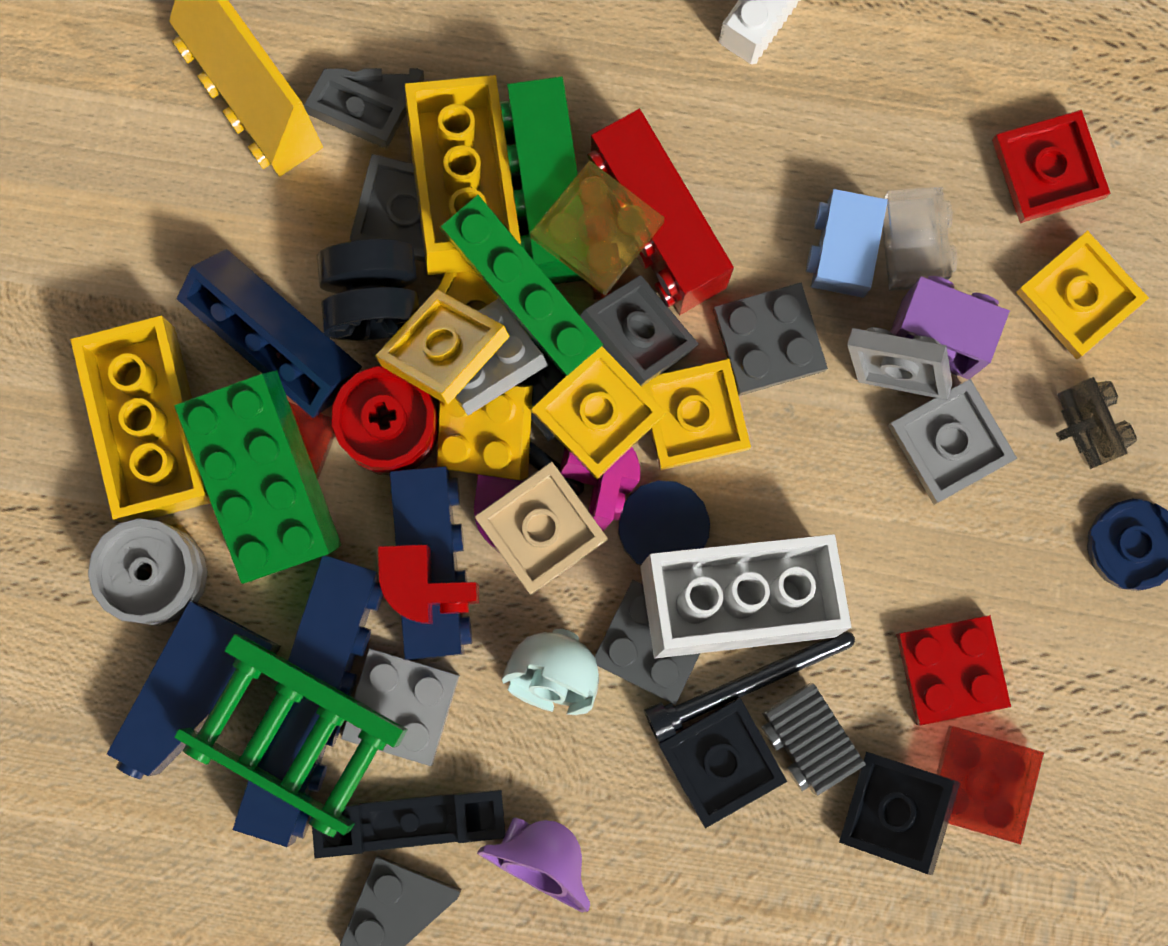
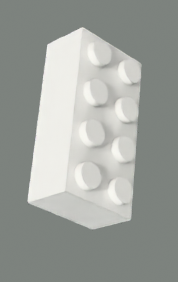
[640,534,851,659]

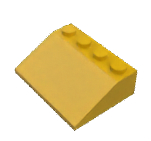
[169,0,323,178]

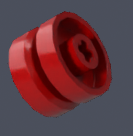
[332,366,439,475]

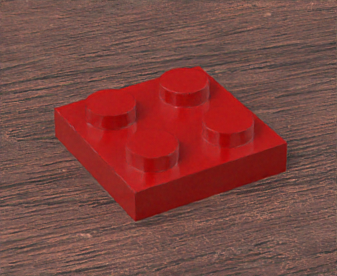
[992,110,1111,223]
[896,615,1011,726]

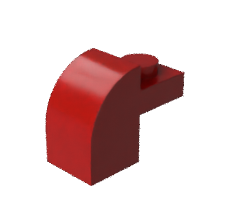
[378,545,480,624]

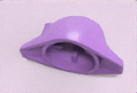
[477,818,590,913]

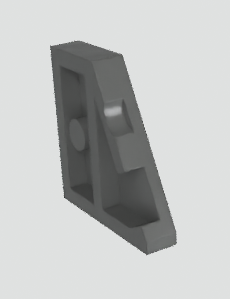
[304,68,424,149]
[340,855,461,946]

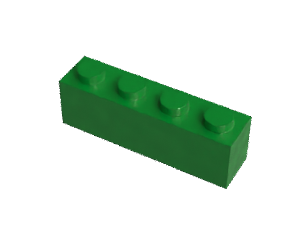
[439,195,604,376]

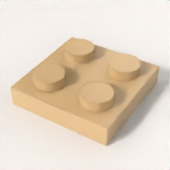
[475,462,608,595]

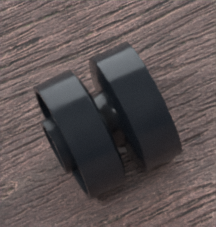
[317,239,420,341]

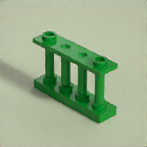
[174,634,408,837]

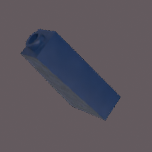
[107,601,281,780]

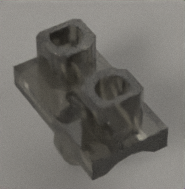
[1055,377,1137,469]

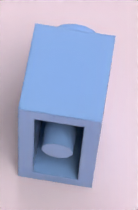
[806,189,888,298]

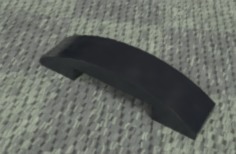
[312,790,506,859]

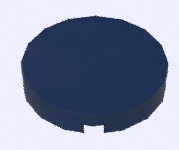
[618,480,710,566]
[1087,498,1168,591]

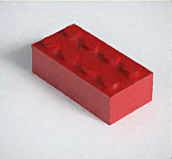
[587,108,734,316]

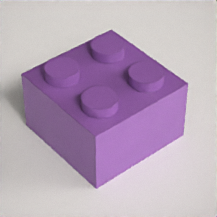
[890,276,1010,380]

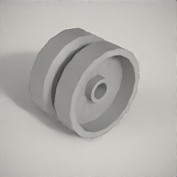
[88,518,208,626]

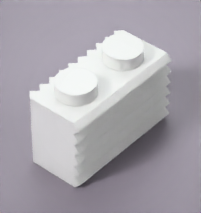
[719,0,801,64]

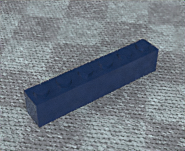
[232,556,384,847]

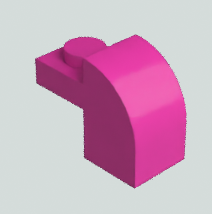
[559,446,640,532]

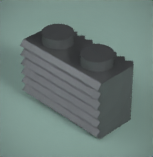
[761,683,866,796]

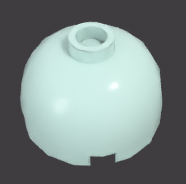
[502,629,599,715]

